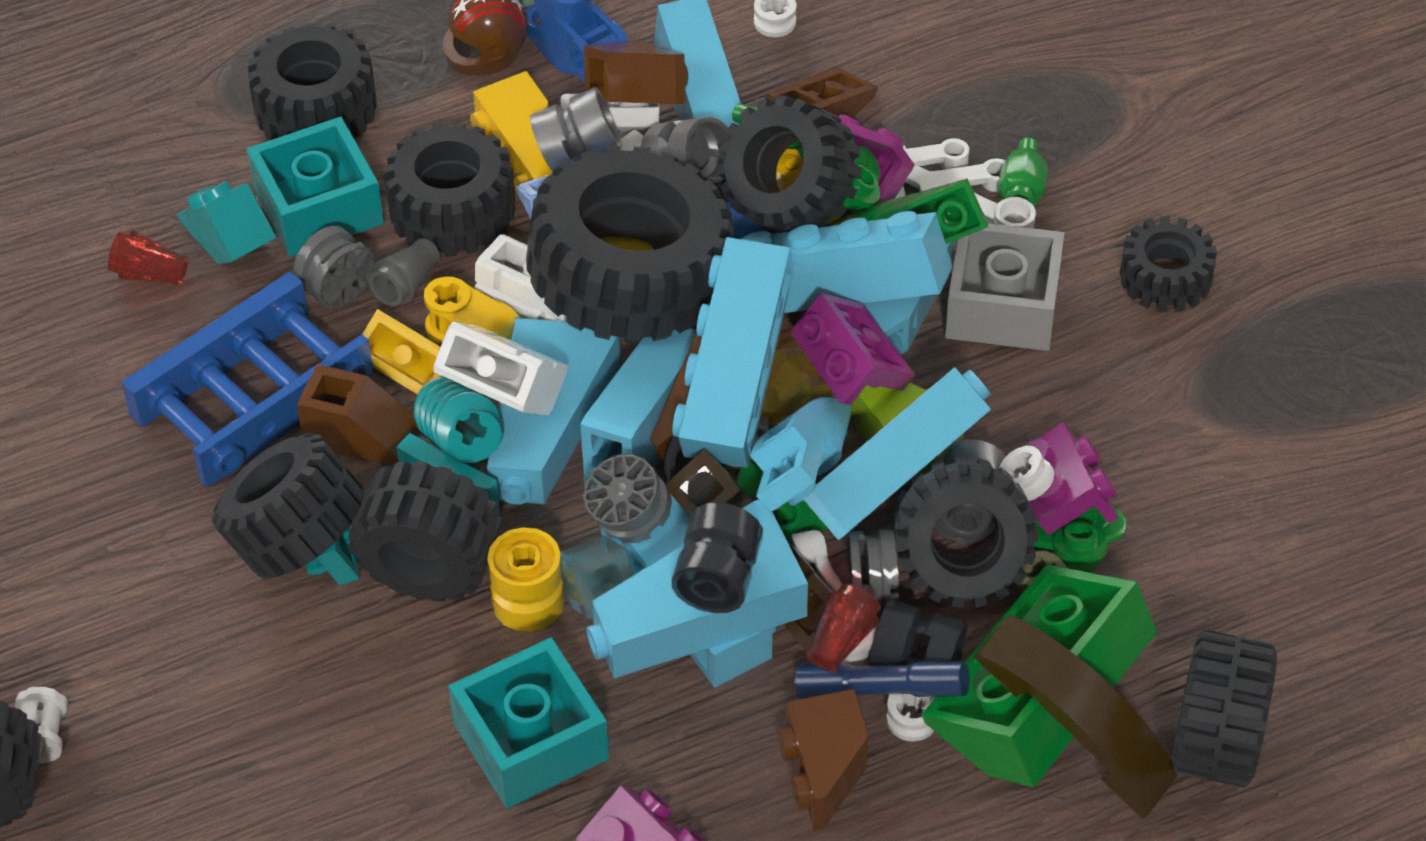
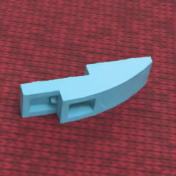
[750,397,852,513]

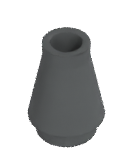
[369,238,440,306]

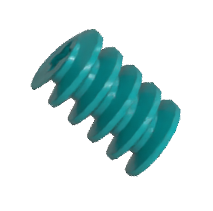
[413,376,503,463]

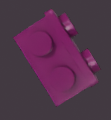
[792,293,916,405]

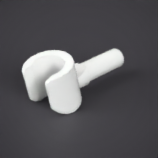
[792,530,848,600]

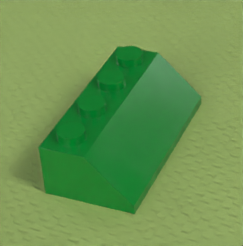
[921,564,1157,788]

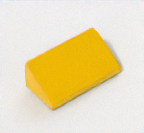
[363,309,442,395]

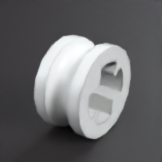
[754,0,797,37]
[999,446,1055,501]
[886,694,935,742]

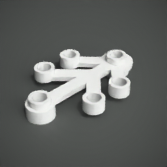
[895,138,1036,252]

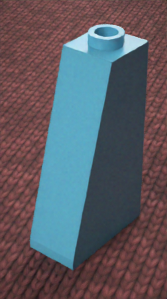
[653,0,741,128]
[487,318,622,505]
[580,328,697,489]
[804,367,991,540]
[586,500,808,678]

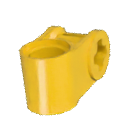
[424,277,520,345]

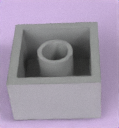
[945,223,1065,351]

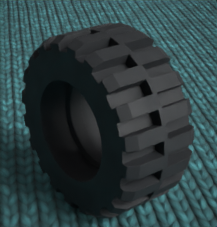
[526,146,734,343]

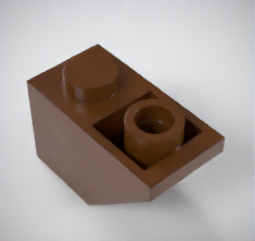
[584,40,689,104]
[297,364,421,466]
[778,689,869,830]

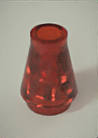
[108,230,188,286]
[806,584,881,673]

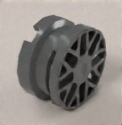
[293,226,375,308]
[583,454,672,543]
[848,529,899,610]

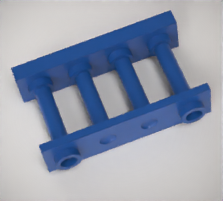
[121,271,374,488]

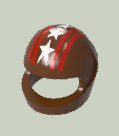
[443,0,528,75]

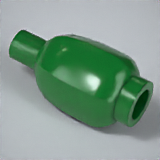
[998,138,1048,208]

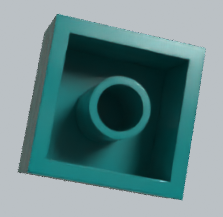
[246,117,384,257]
[448,637,609,809]

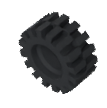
[1120,216,1217,312]

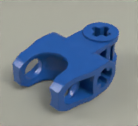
[524,0,629,84]

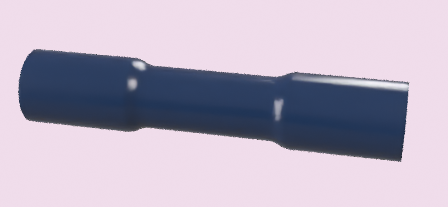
[795,661,970,699]

